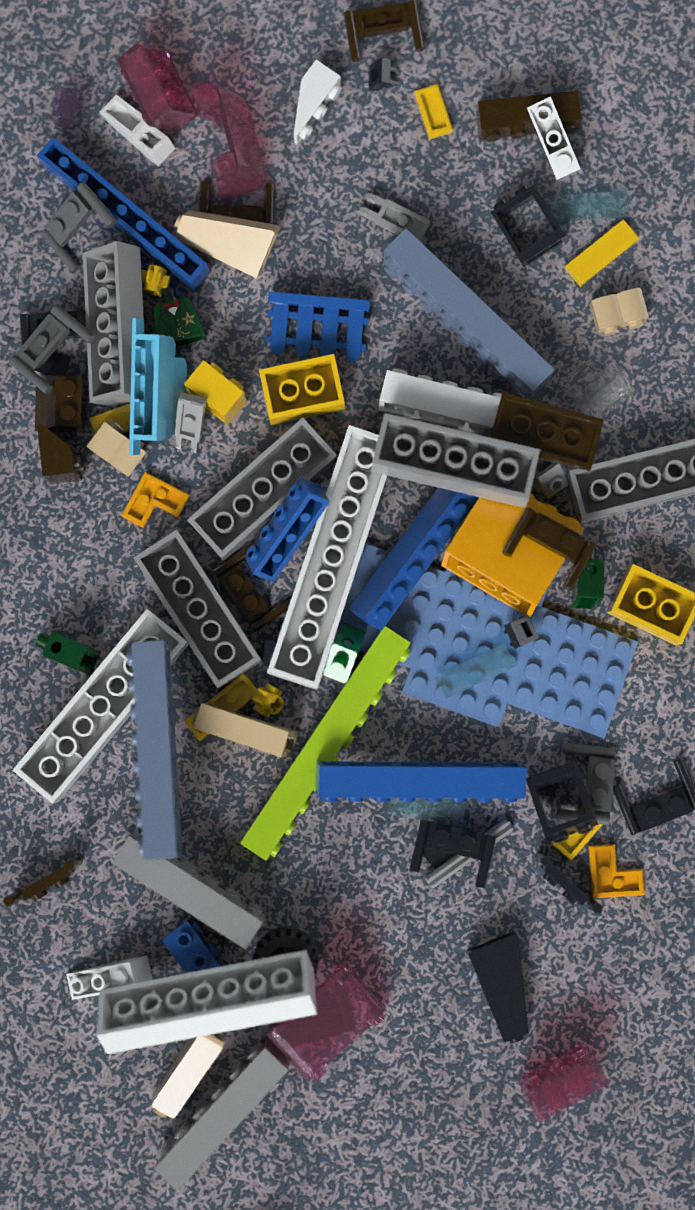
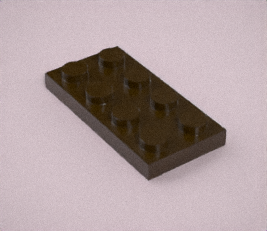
[490,392,604,471]

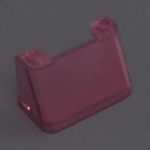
[191,81,267,201]
[265,960,386,1081]

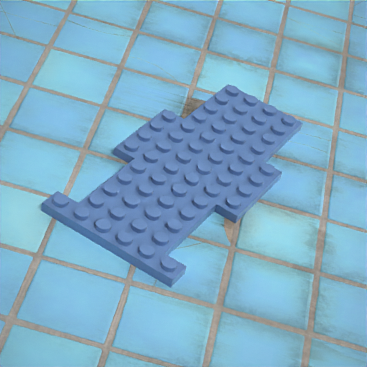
[333,544,638,739]

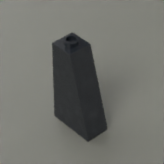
[466,931,529,1044]

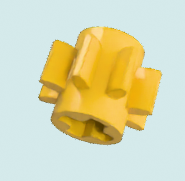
[141,265,171,296]
[252,683,284,718]

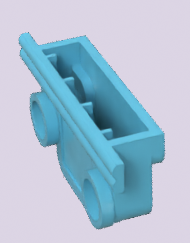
[129,318,187,455]

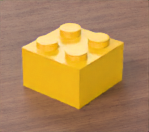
[184,360,247,425]

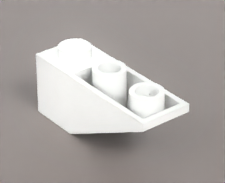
[294,60,342,145]
[527,96,580,180]
[66,955,153,1000]

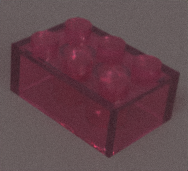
[117,42,199,132]
[519,1044,610,1123]

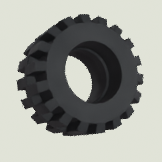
[252,926,319,978]

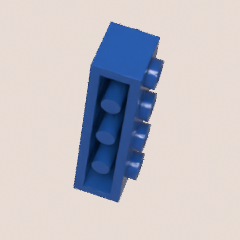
[245,477,330,582]
[162,918,229,973]

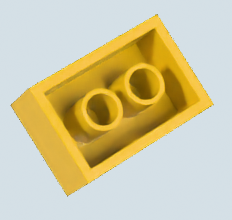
[259,354,345,425]
[606,564,695,646]

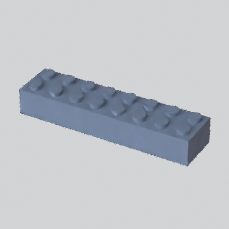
[383,228,555,399]
[127,640,183,860]

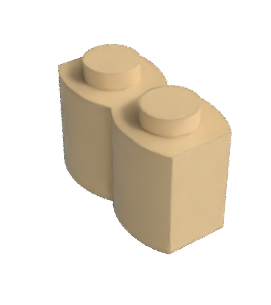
[590,287,649,336]
[86,420,146,477]

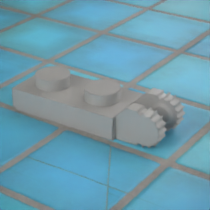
[358,193,431,242]
[175,392,206,453]

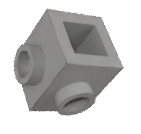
[532,458,569,499]

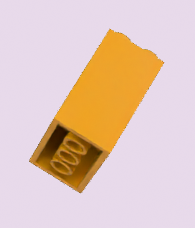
[441,493,584,618]

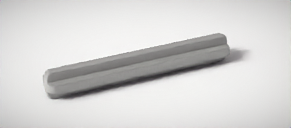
[425,819,514,888]

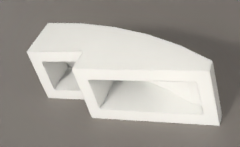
[99,95,175,166]

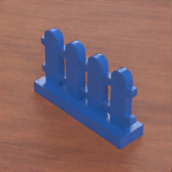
[265,292,370,362]

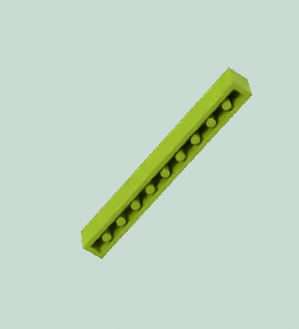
[240,626,412,861]

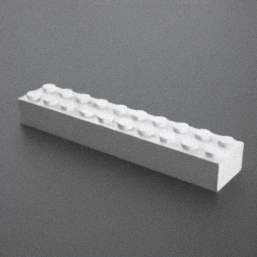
[267,425,387,690]

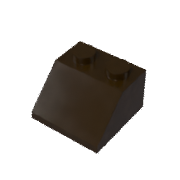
[34,376,87,432]
[37,425,85,484]

